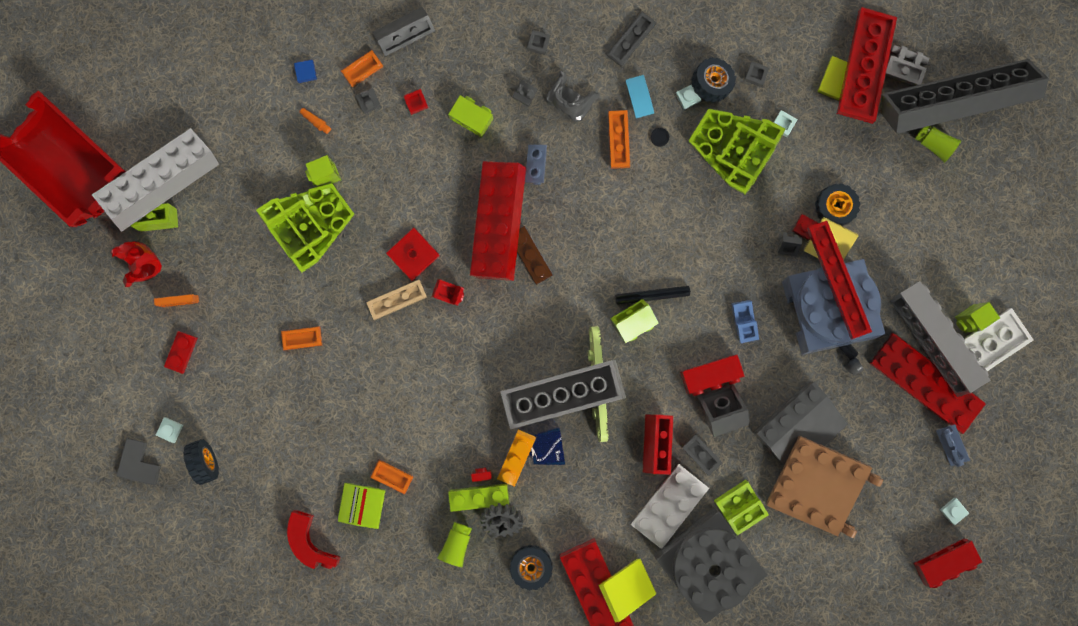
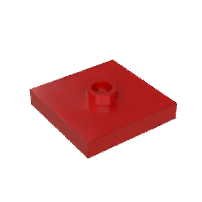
[386,228,440,282]

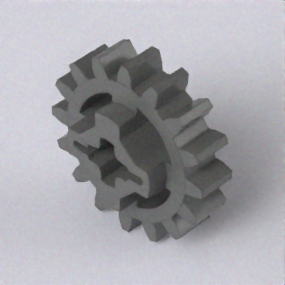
[481,503,523,537]

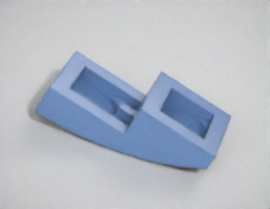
[731,300,759,343]

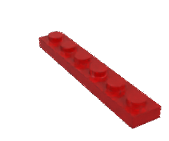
[807,220,872,340]

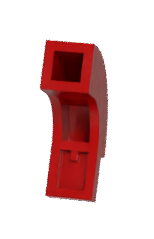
[287,510,341,569]

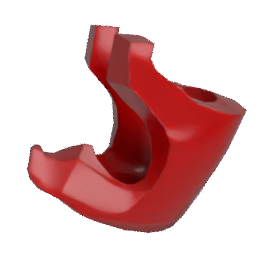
[111,241,162,287]

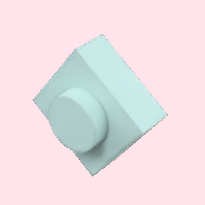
[675,84,701,110]
[774,110,798,137]
[156,417,183,443]
[940,498,969,526]

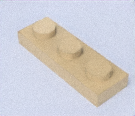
[366,280,427,320]

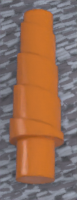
[300,108,331,134]

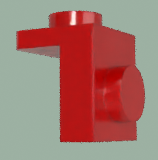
[431,279,464,306]

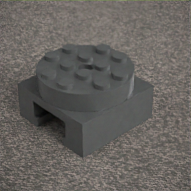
[653,508,767,624]

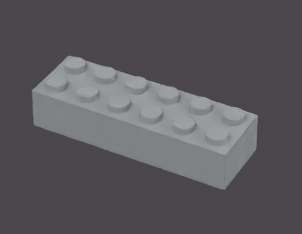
[92,128,219,232]
[890,281,991,397]
[500,360,626,429]

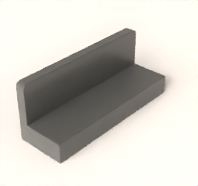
[373,7,435,56]

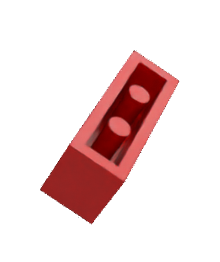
[680,354,745,396]
[643,414,673,475]
[913,538,983,588]

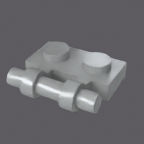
[885,45,930,86]

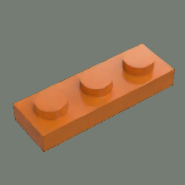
[608,110,630,169]

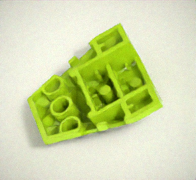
[689,109,785,195]
[256,183,354,273]

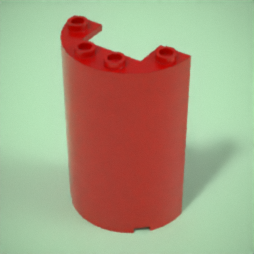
[0,90,126,227]

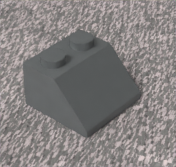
[697,384,750,437]

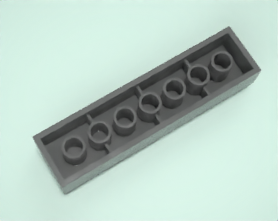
[881,59,1049,134]

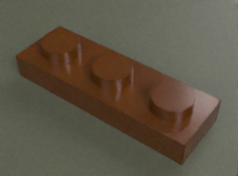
[517,226,553,285]

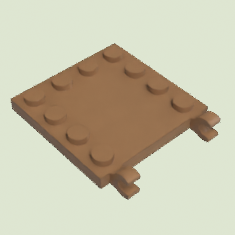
[766,435,883,538]

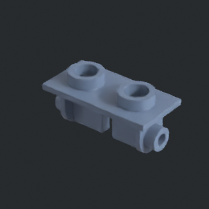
[525,145,547,185]
[936,424,970,467]

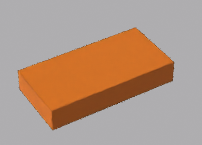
[341,50,383,88]
[154,294,199,307]
[281,327,322,350]
[370,460,414,494]

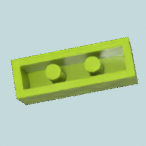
[448,483,510,512]

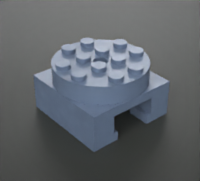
[782,259,885,355]

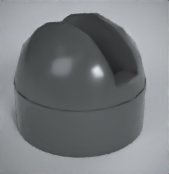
[847,358,864,374]

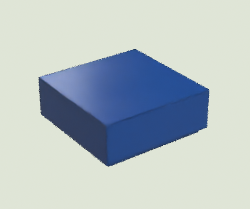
[294,60,317,83]

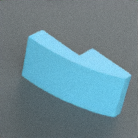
[626,75,654,118]

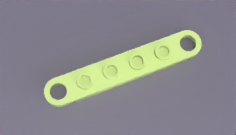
[588,326,608,442]

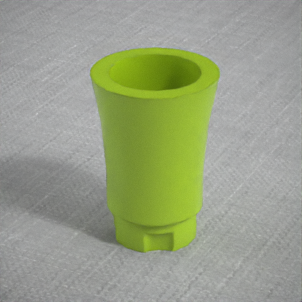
[915,126,961,163]
[437,522,472,567]

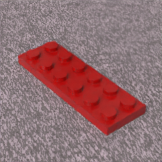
[836,7,897,124]
[869,333,986,434]

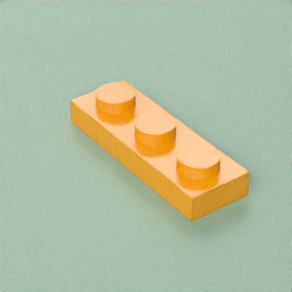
[497,429,536,487]

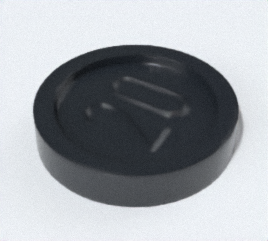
[650,128,669,147]

